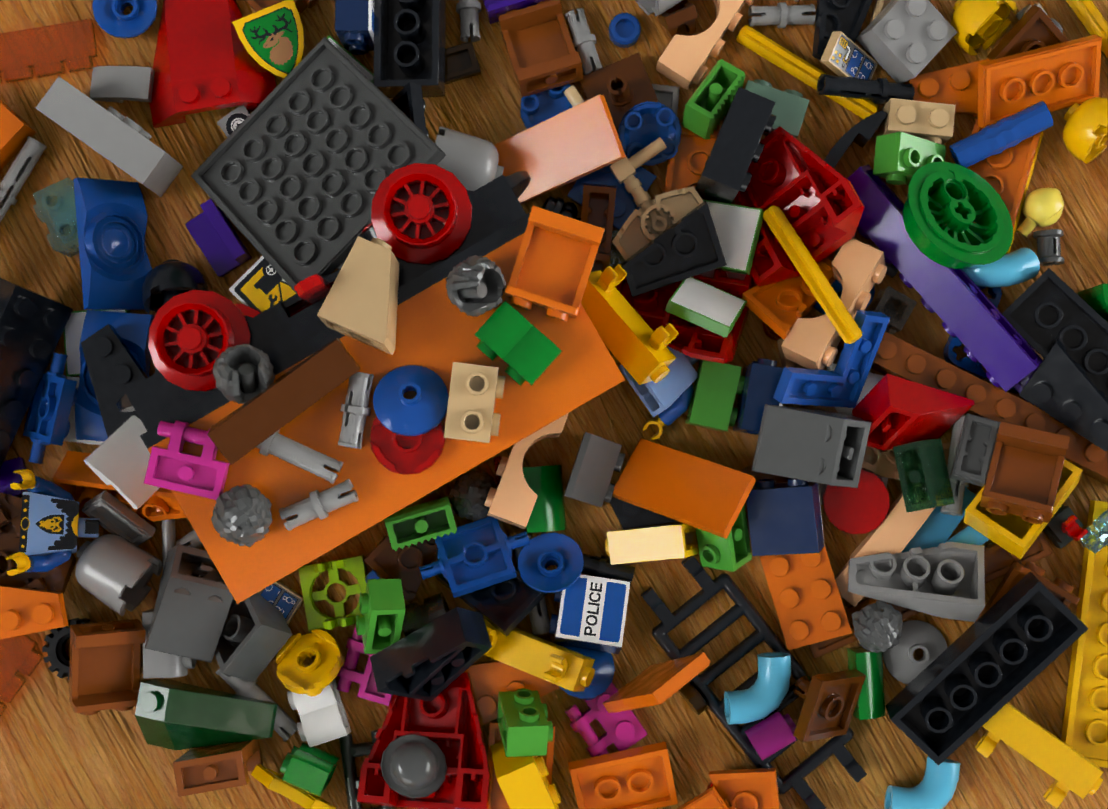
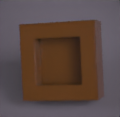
[658,0,698,38]

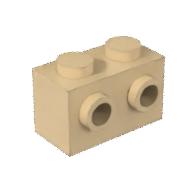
[879,98,956,145]
[444,362,505,443]

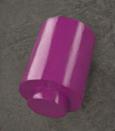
[744,711,796,761]

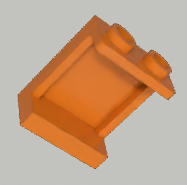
[505,206,605,322]

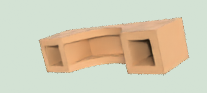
[656,0,754,90]
[781,238,887,370]
[484,413,569,529]

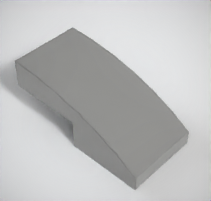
[90,66,155,103]

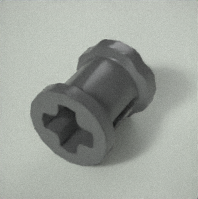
[1033,229,1065,266]

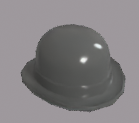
[380,734,448,798]

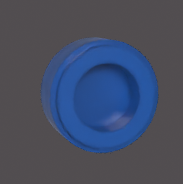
[609,13,641,48]

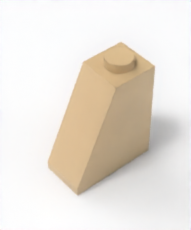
[317,236,400,355]

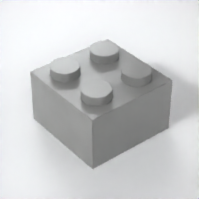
[856,0,957,83]

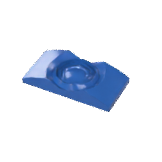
[73,178,152,310]
[75,310,154,441]

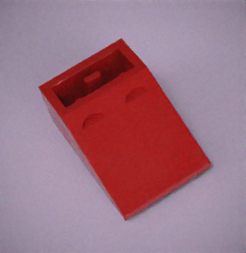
[852,374,975,451]

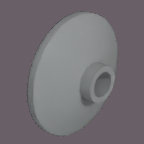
[882,620,947,684]

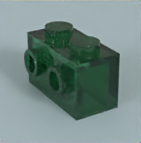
[893,438,955,512]

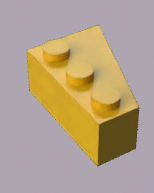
[491,741,561,809]

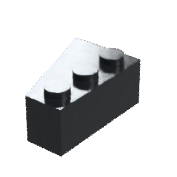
[695,87,776,204]
[370,607,492,702]

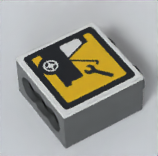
[228,256,296,313]

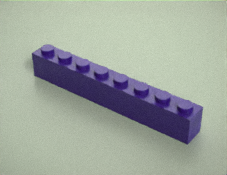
[847,164,1043,392]

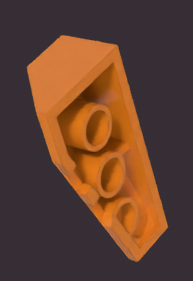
[53,450,187,527]

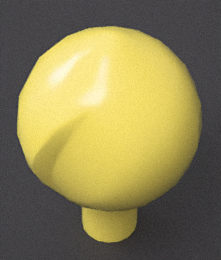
[1016,188,1064,238]

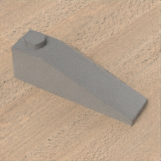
[848,542,985,622]

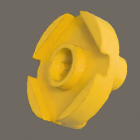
[276,629,344,697]

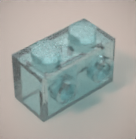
[32,177,79,257]

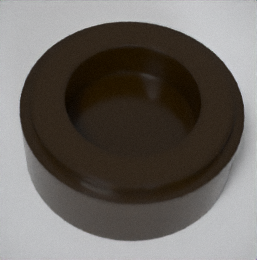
[678,682,708,715]

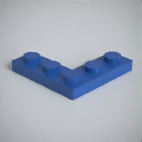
[773,310,890,408]

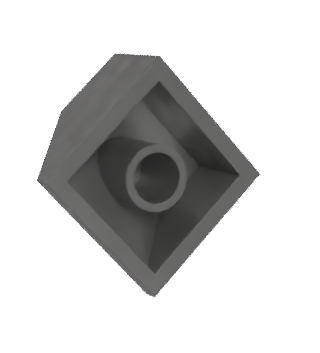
[564,432,625,508]
[214,593,292,682]

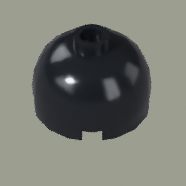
[142,259,209,314]

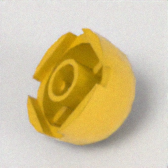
[951,0,1017,56]
[1063,97,1108,164]

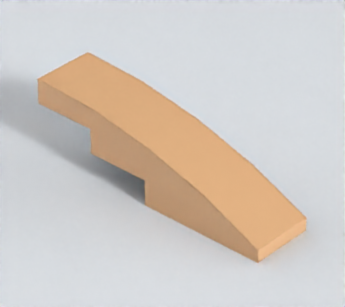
[835,480,940,607]

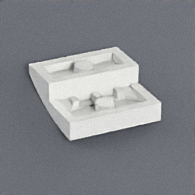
[84,415,160,509]

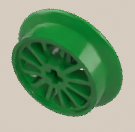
[903,161,1013,269]

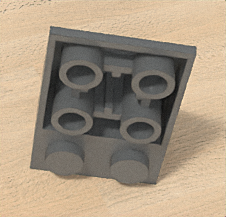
[752,404,872,488]
[145,544,233,662]

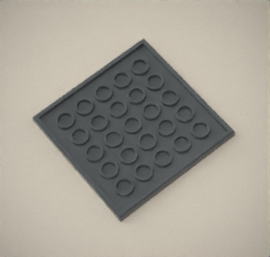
[191,37,446,294]

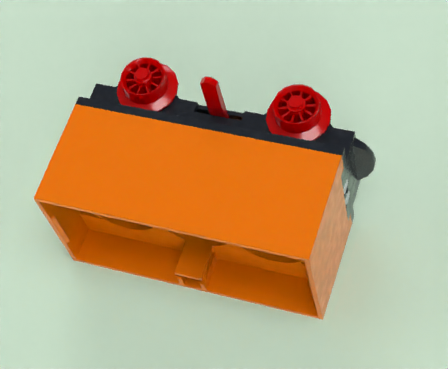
[116,163,625,604]

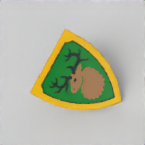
[232,0,304,78]

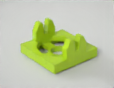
[298,555,367,631]

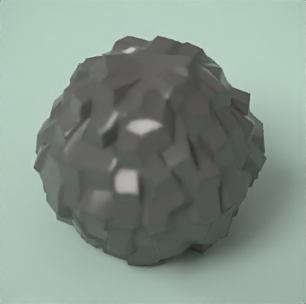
[446,255,506,317]
[213,344,275,404]
[448,469,498,521]
[211,484,272,547]
[852,600,904,653]

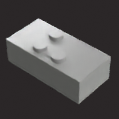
[36,76,183,197]

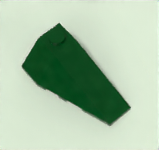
[135,678,278,750]

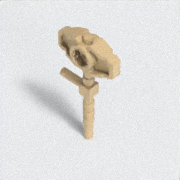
[563,85,704,261]

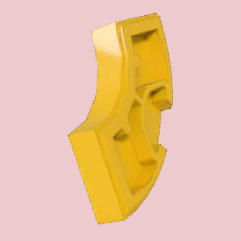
[251,764,336,809]

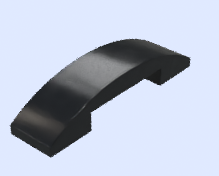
[823,110,887,168]

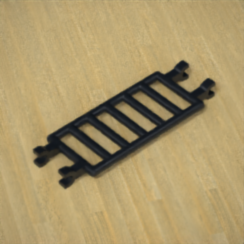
[641,556,867,809]

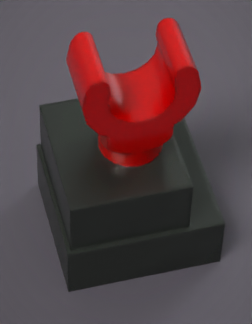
[1043,505,1088,549]

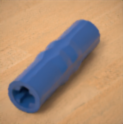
[949,101,1054,168]

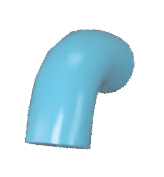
[962,247,1040,288]
[724,652,791,725]
[884,756,961,809]

